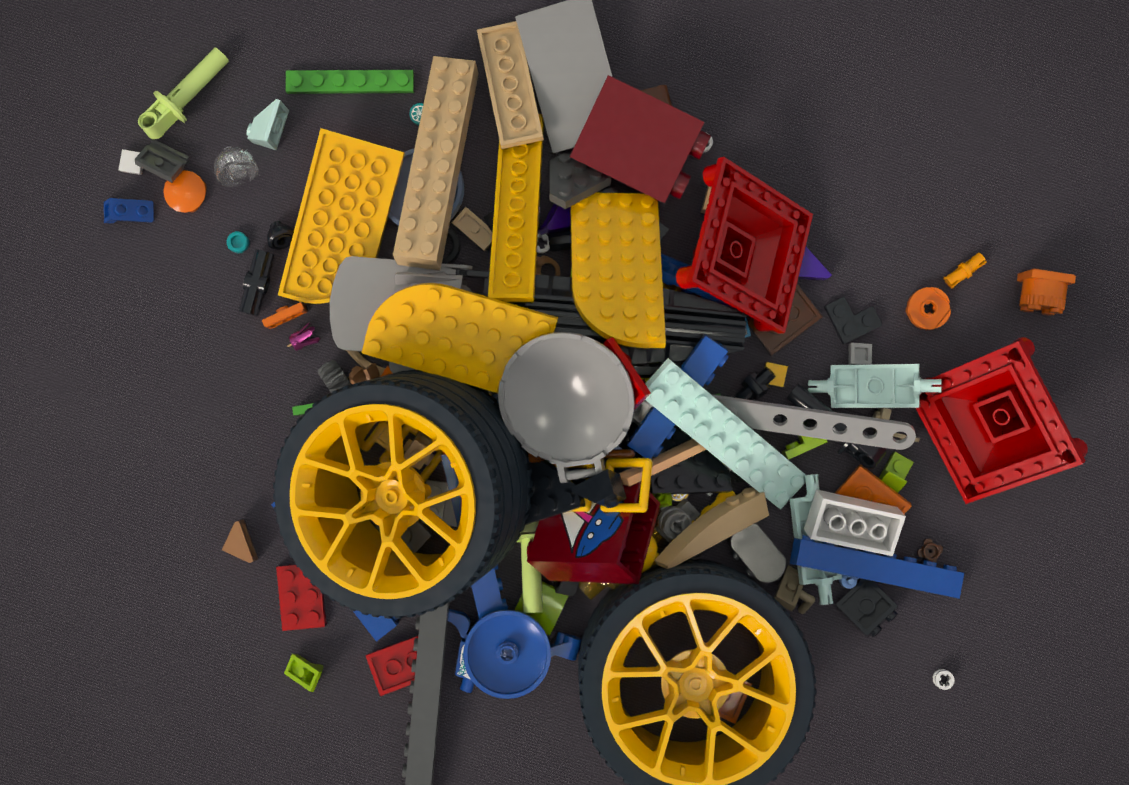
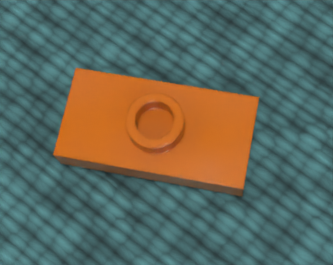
[262,302,308,329]

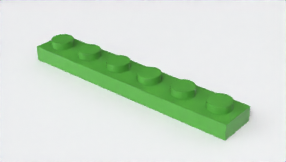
[286,70,414,94]

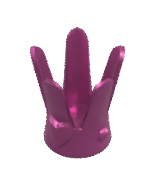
[287,323,320,351]

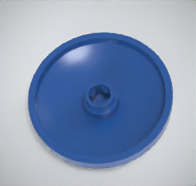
[463,609,551,699]

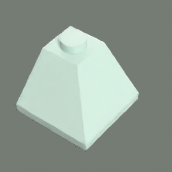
[247,99,289,150]

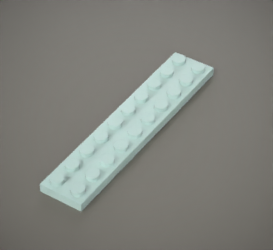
[645,358,806,510]

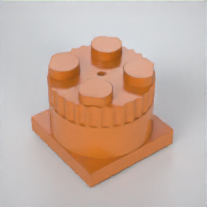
[1017,268,1076,316]

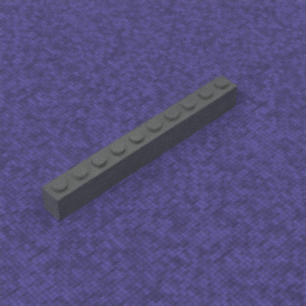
[402,602,450,785]

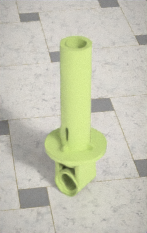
[138,48,229,139]
[516,521,543,613]

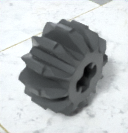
[318,360,351,393]

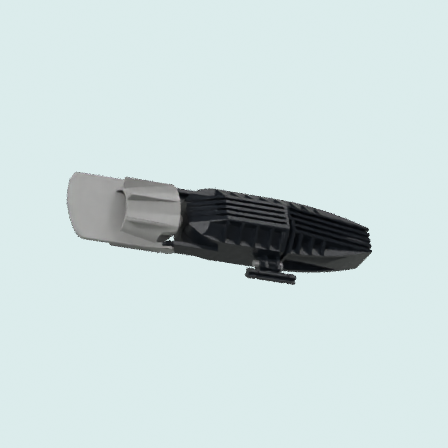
[330,256,747,364]

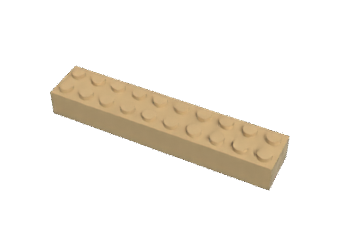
[393,56,479,270]

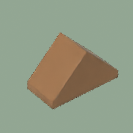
[222,519,258,563]

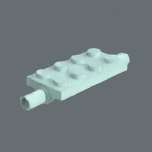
[808,364,942,408]
[790,474,842,605]

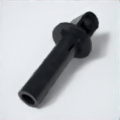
[787,383,886,469]

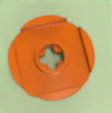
[906,287,951,330]

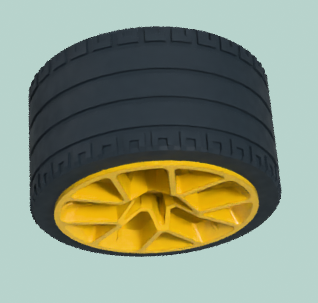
[273,369,533,619]
[578,558,817,785]

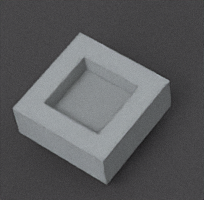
[848,343,872,365]

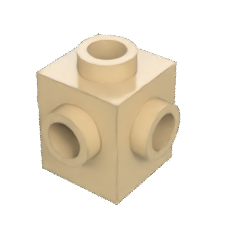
[403,431,434,470]

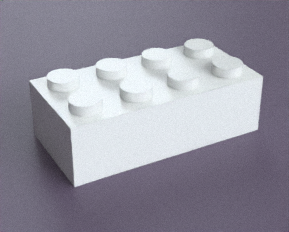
[804,489,906,556]

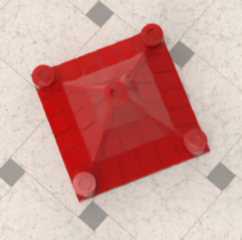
[676,157,813,334]
[916,337,1088,504]

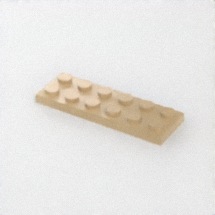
[477,21,544,149]

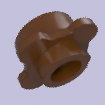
[917,538,943,563]

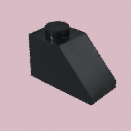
[571,469,626,508]

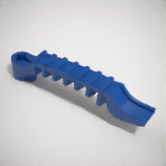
[448,609,582,661]

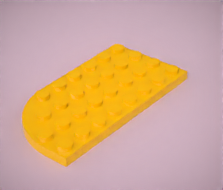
[278,128,405,304]
[570,193,666,348]
[362,283,558,393]

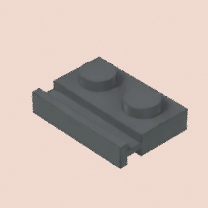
[134,139,190,183]

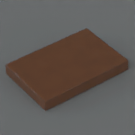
[748,284,822,356]

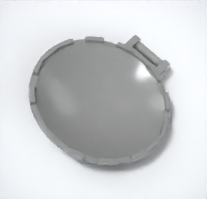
[498,332,635,483]

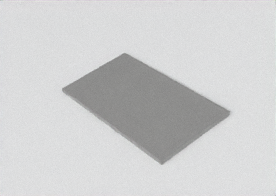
[515,0,613,154]

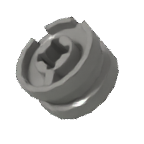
[657,506,692,540]

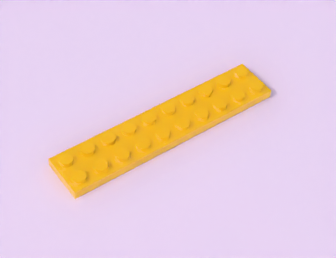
[488,114,544,302]

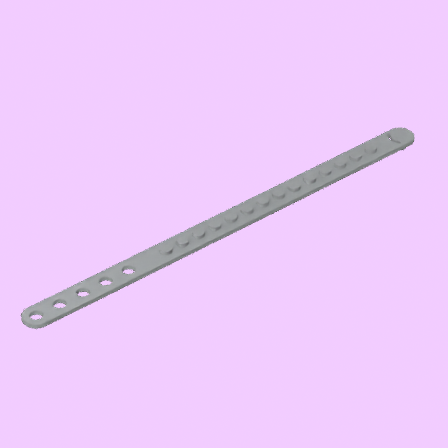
[389,362,916,450]

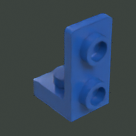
[104,198,154,224]

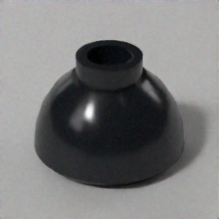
[267,221,294,250]

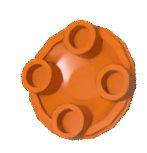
[163,170,206,213]

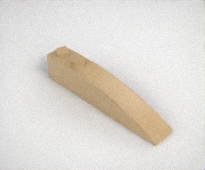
[655,488,769,569]

